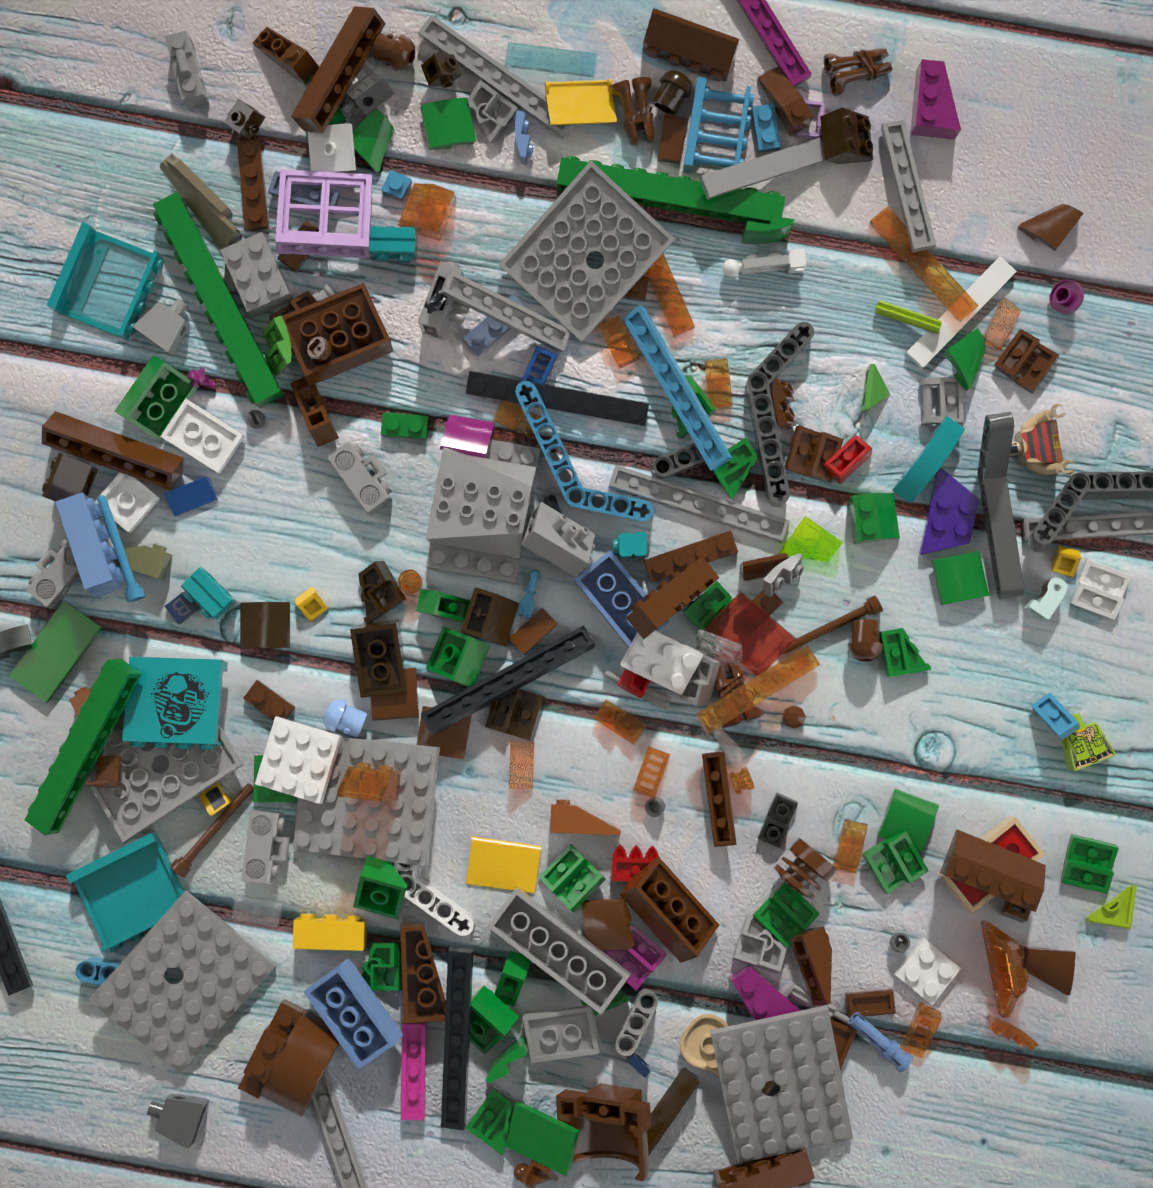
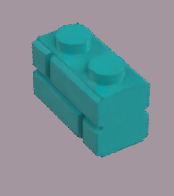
[369,226,418,263]
[613,532,648,561]
[180,567,237,620]

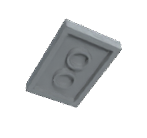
[522,1005,601,1063]

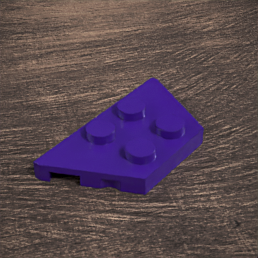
[919,468,979,555]

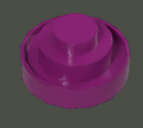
[1049,280,1084,315]

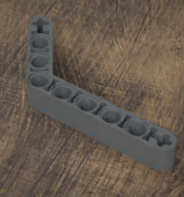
[745,322,814,507]
[977,412,1024,599]
[1028,471,1153,552]

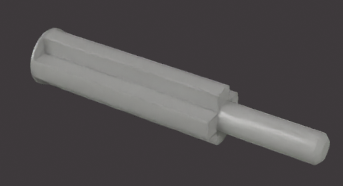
[604,671,671,710]
[787,983,850,1026]

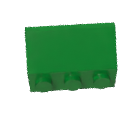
[114,355,199,442]

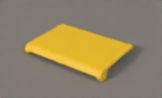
[544,79,617,125]
[466,836,541,893]

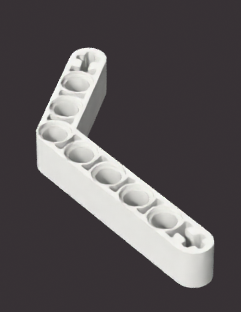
[394,862,475,936]

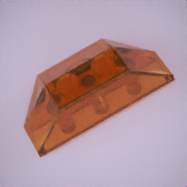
[980,920,1029,1018]

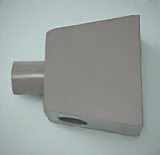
[133,298,190,357]

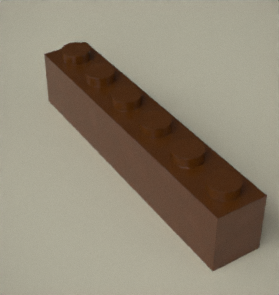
[291,6,386,134]
[42,411,184,491]

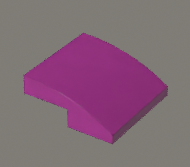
[440,414,495,458]
[605,923,667,991]

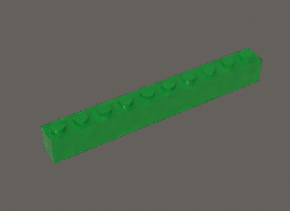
[556,156,786,224]
[153,192,284,408]

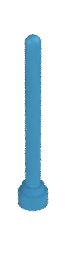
[97,495,146,603]

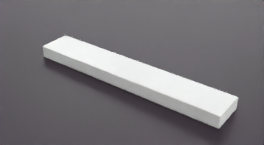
[905,256,1017,369]

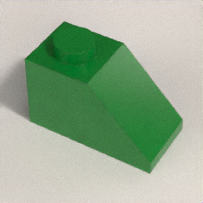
[416,589,471,622]
[495,951,531,1007]

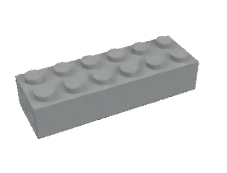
[487,887,631,1015]

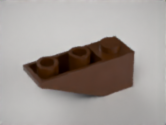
[252,27,319,85]

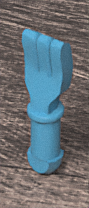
[517,569,540,619]

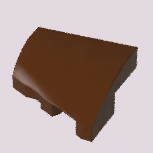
[1017,204,1084,251]
[1023,946,1076,995]

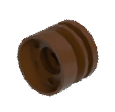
[774,838,838,901]

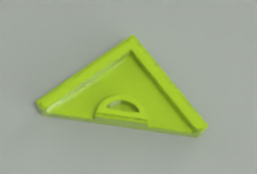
[1086,885,1137,929]

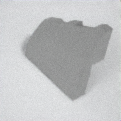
[467,80,520,143]
[732,914,787,973]

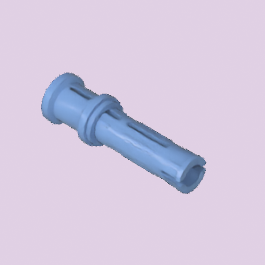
[848,1012,913,1072]

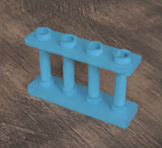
[682,77,754,173]

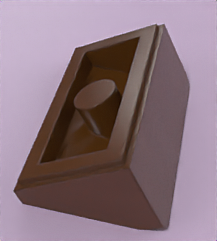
[740,553,788,581]
[509,608,558,655]

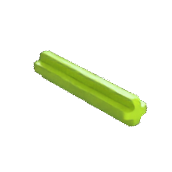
[875,300,942,333]

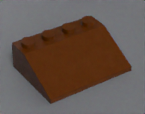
[282,283,393,386]

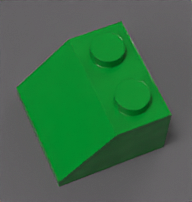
[848,493,900,544]
[426,626,491,687]
[353,855,407,920]
[470,985,519,1054]

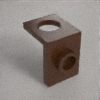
[85,755,121,788]

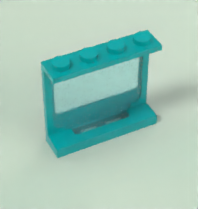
[47,222,164,341]

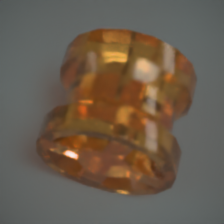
[398,569,423,594]
[729,767,755,795]

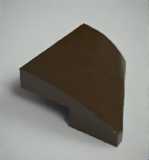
[358,561,406,624]

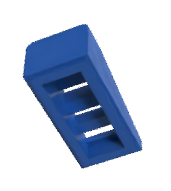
[522,345,559,384]

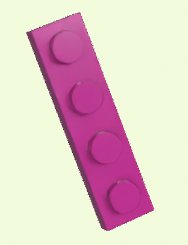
[401,1022,426,1120]

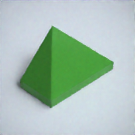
[861,364,890,413]

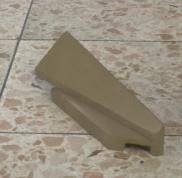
[160,153,242,250]

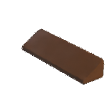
[702,751,737,847]

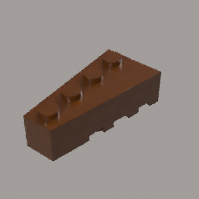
[626,557,720,639]
[400,922,446,1024]
[714,1147,815,1188]

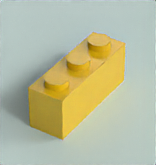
[293,913,367,951]

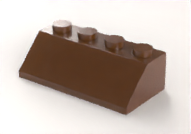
[642,8,740,82]
[940,829,1046,912]
[619,857,720,963]

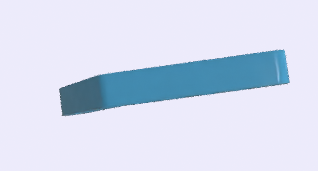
[515,381,654,521]

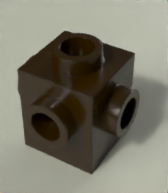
[421,52,462,88]
[224,99,266,139]

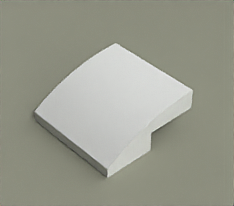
[1071,558,1132,620]

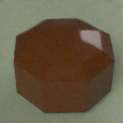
[782,706,806,729]

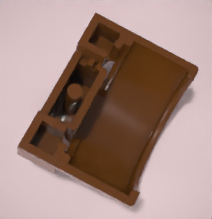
[238,999,340,1117]
[556,1083,651,1181]

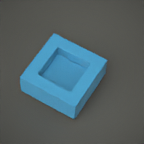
[381,170,412,201]

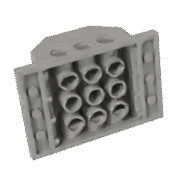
[426,439,541,584]

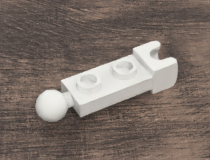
[722,249,807,277]

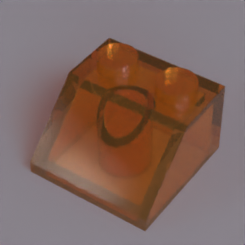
[398,183,456,241]
[337,762,401,802]

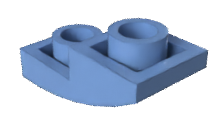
[515,111,534,165]

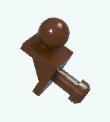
[513,1160,559,1188]

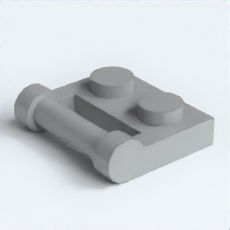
[920,377,964,425]

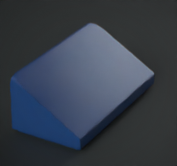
[164,477,218,517]

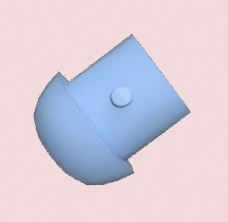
[323,699,367,738]

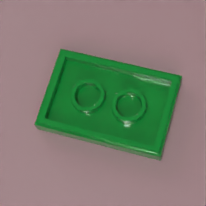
[506,1101,580,1176]

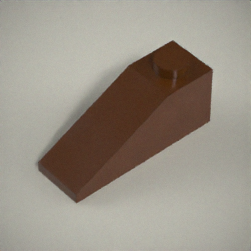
[758,67,813,136]
[290,377,339,447]
[789,927,832,1006]

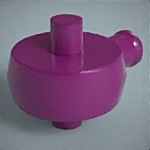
[187,367,216,389]

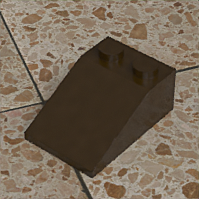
[350,619,407,698]

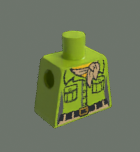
[1061,713,1116,771]

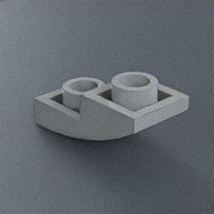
[763,554,804,597]

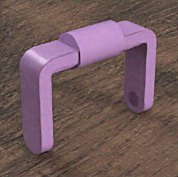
[796,100,826,139]

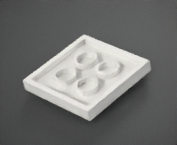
[255,716,342,804]

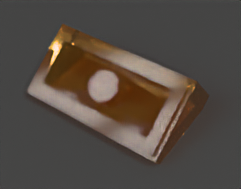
[983,297,1021,351]
[509,741,534,789]

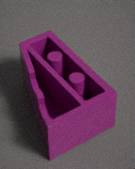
[910,59,961,139]
[729,965,802,1020]

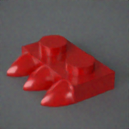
[611,845,659,882]

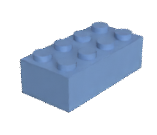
[56,492,124,598]
[574,550,669,648]
[304,958,403,1070]

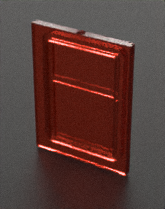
[703,591,796,678]

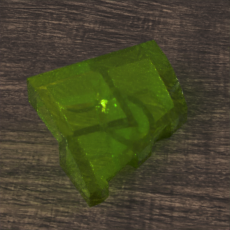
[778,516,843,563]

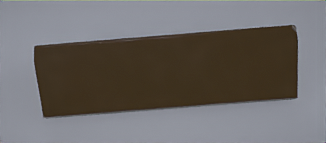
[648,1068,699,1155]

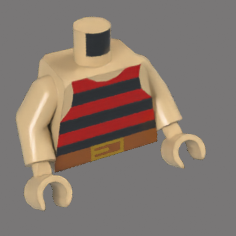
[1010,404,1075,476]

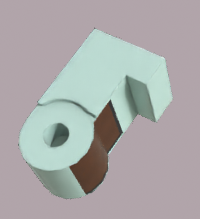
[1023,578,1067,622]

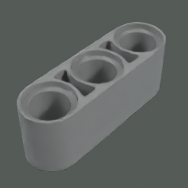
[615,988,658,1056]

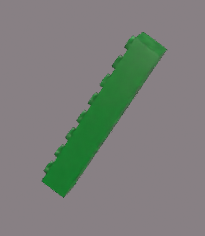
[24,659,142,836]

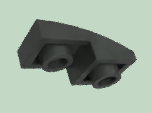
[0,624,32,659]
[758,792,798,848]

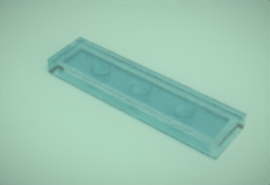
[505,42,597,78]

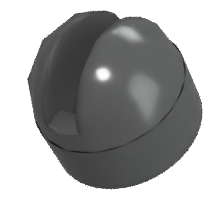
[246,410,266,429]
[645,797,666,817]
[889,933,910,953]

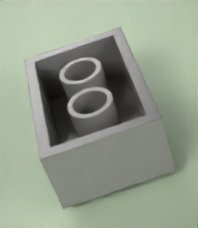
[220,232,293,318]

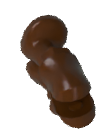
[823,48,893,96]
[609,77,654,146]
[715,658,764,729]

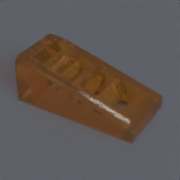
[633,746,670,798]
[900,1002,942,1059]

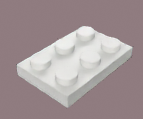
[160,398,245,474]
[620,630,704,695]

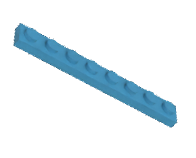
[623,305,732,471]

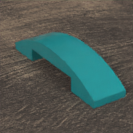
[892,416,965,504]

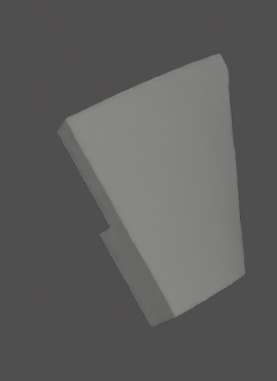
[680,655,721,706]

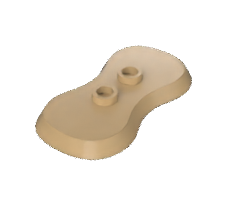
[679,1014,775,1095]

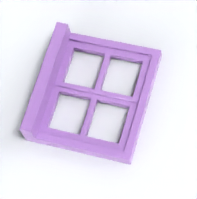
[275,169,372,258]

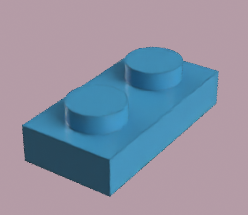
[751,103,781,153]
[1031,693,1080,741]

